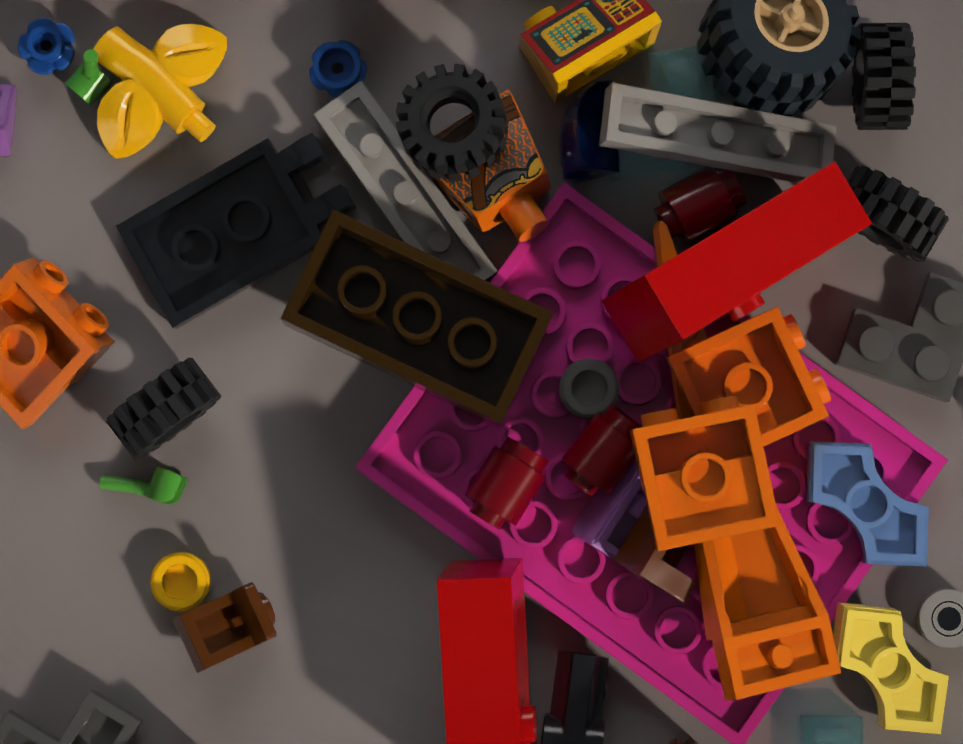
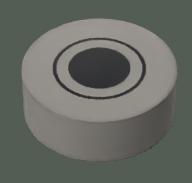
[916,589,963,649]

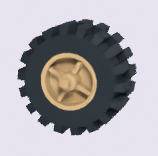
[697,0,861,117]

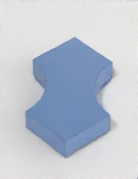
[806,441,929,567]

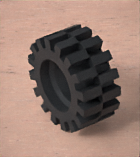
[852,23,916,130]
[396,64,508,182]
[847,166,949,262]
[106,357,221,460]

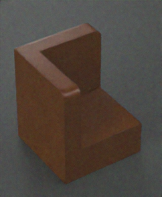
[613,504,697,603]

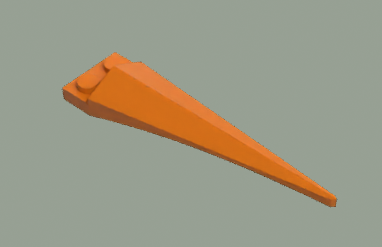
[653,221,841,701]

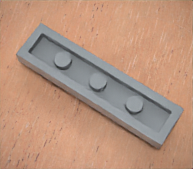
[313,81,497,281]
[599,83,837,183]

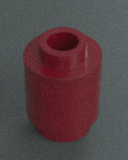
[654,166,746,244]
[562,404,643,496]
[465,436,548,530]

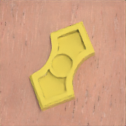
[833,602,949,734]

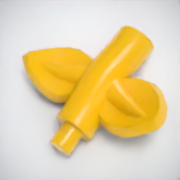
[93,24,227,159]

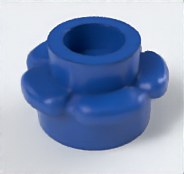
[17,17,75,75]
[309,40,367,97]

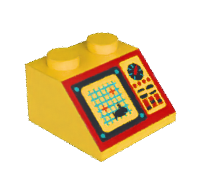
[519,0,662,105]

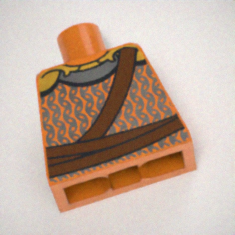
[424,89,551,242]

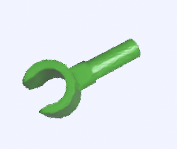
[64,49,112,106]
[100,466,187,505]

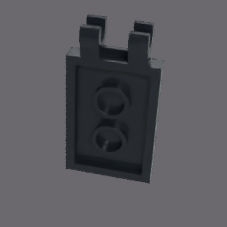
[116,133,357,329]

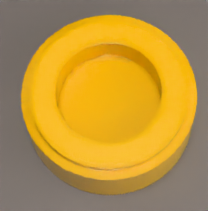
[150,552,212,612]

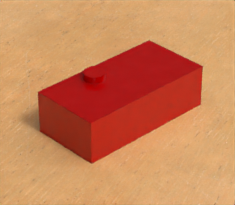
[601,161,872,363]
[437,558,537,744]

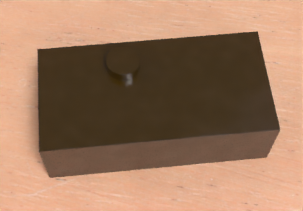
[280,209,553,427]

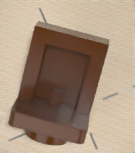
[173,582,277,673]

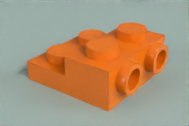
[0,257,115,430]
[666,306,831,446]
[630,395,781,551]

